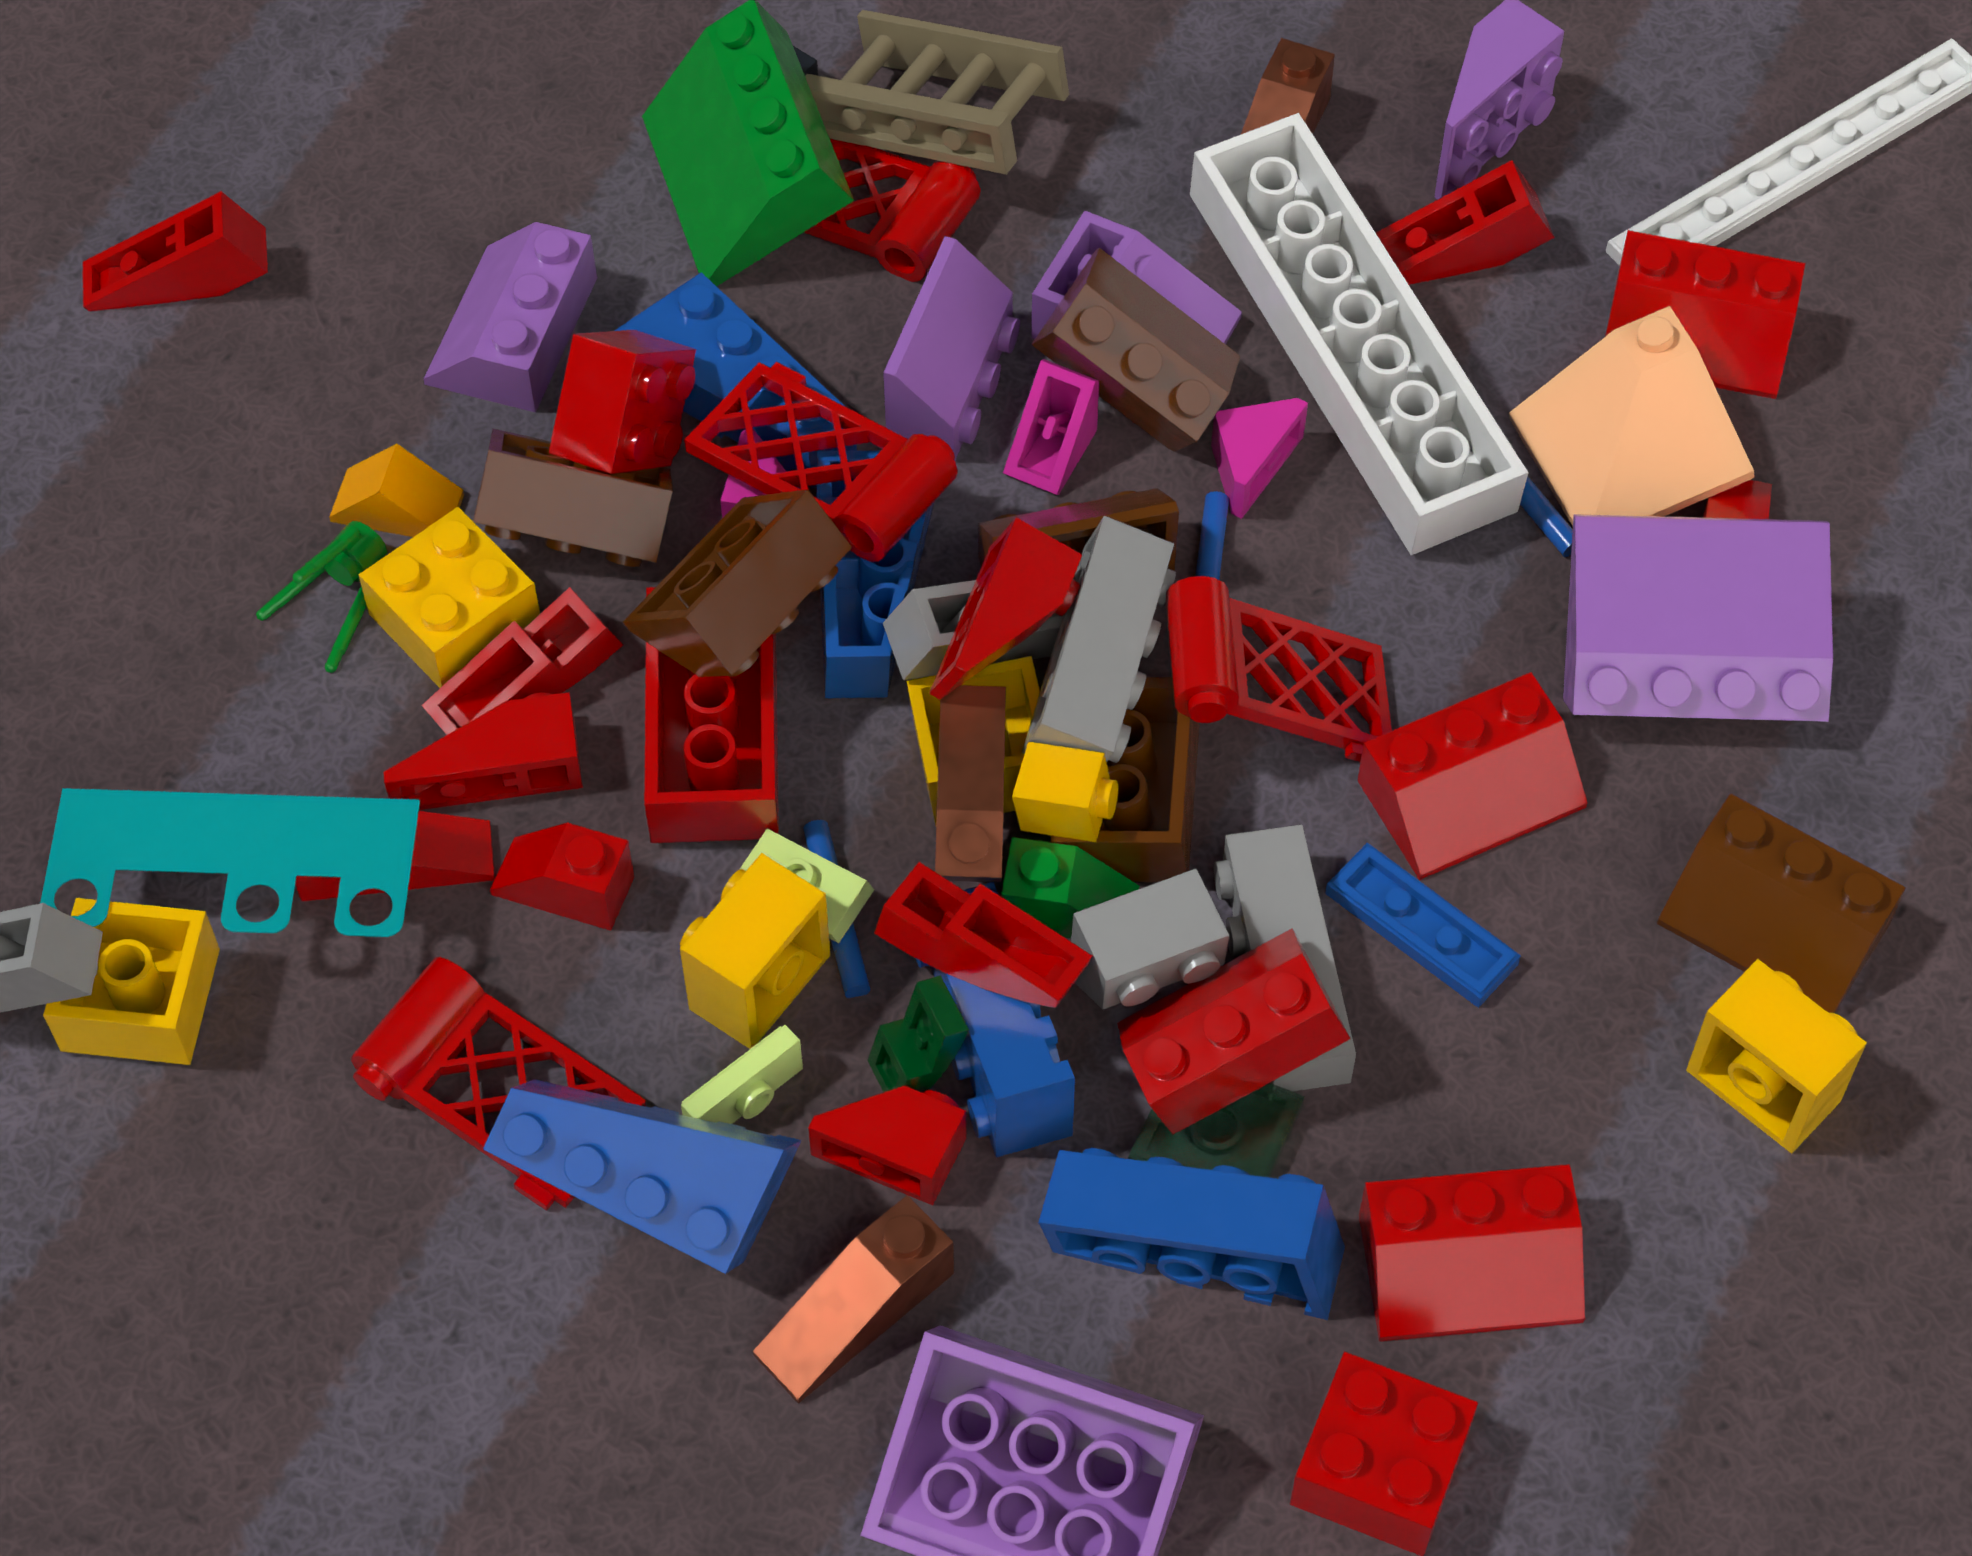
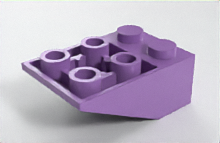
[1434,0,1564,200]
[1032,211,1242,344]

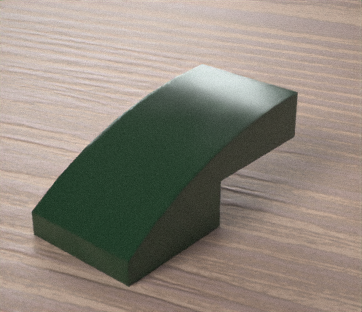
[867,975,969,1093]

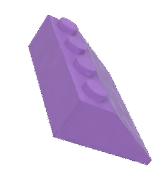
[1563,514,1833,722]
[860,1325,1204,1556]

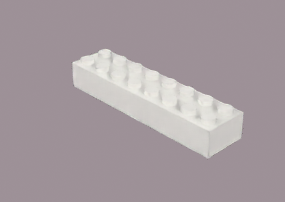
[1190,113,1528,555]

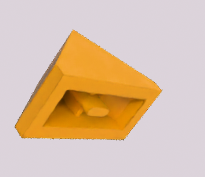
[329,443,464,537]

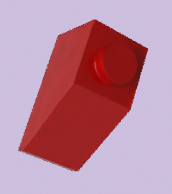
[490,822,635,931]
[808,1086,966,1206]

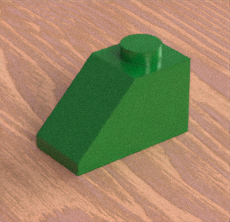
[1002,837,1140,939]

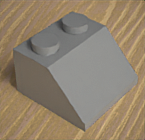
[1071,869,1229,1010]

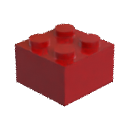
[549,330,696,474]
[1290,1351,1479,1556]

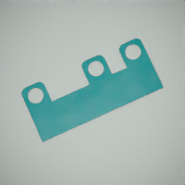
[40,788,420,937]

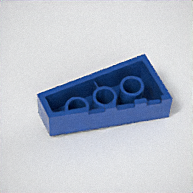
[614,272,857,489]
[816,450,935,698]
[916,882,1075,1157]
[483,1079,802,1274]
[1038,1148,1345,1320]

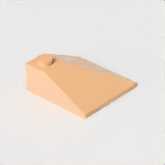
[1509,306,1754,526]

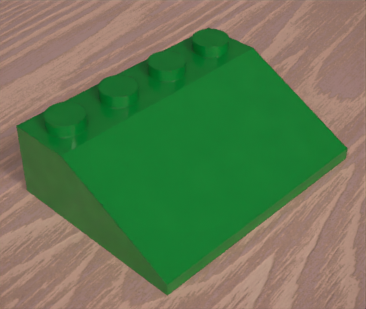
[642,0,854,286]

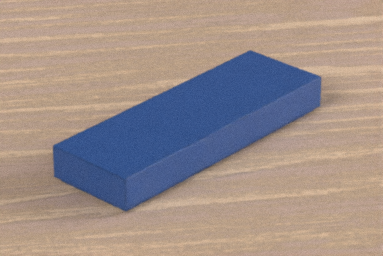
[1325,842,1521,1008]

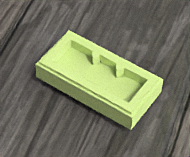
[739,829,874,943]
[681,1025,803,1124]

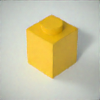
[1012,742,1118,842]

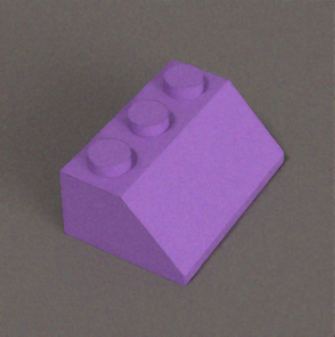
[423,222,597,413]
[884,236,1020,460]

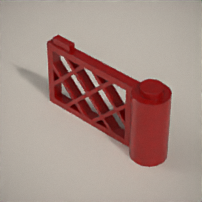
[804,139,981,282]
[684,362,958,562]
[1166,576,1392,762]
[351,957,646,1211]

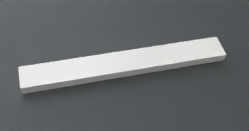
[1606,38,1972,265]

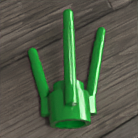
[256,521,387,673]

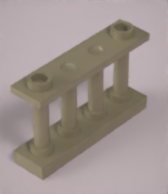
[805,10,1069,175]

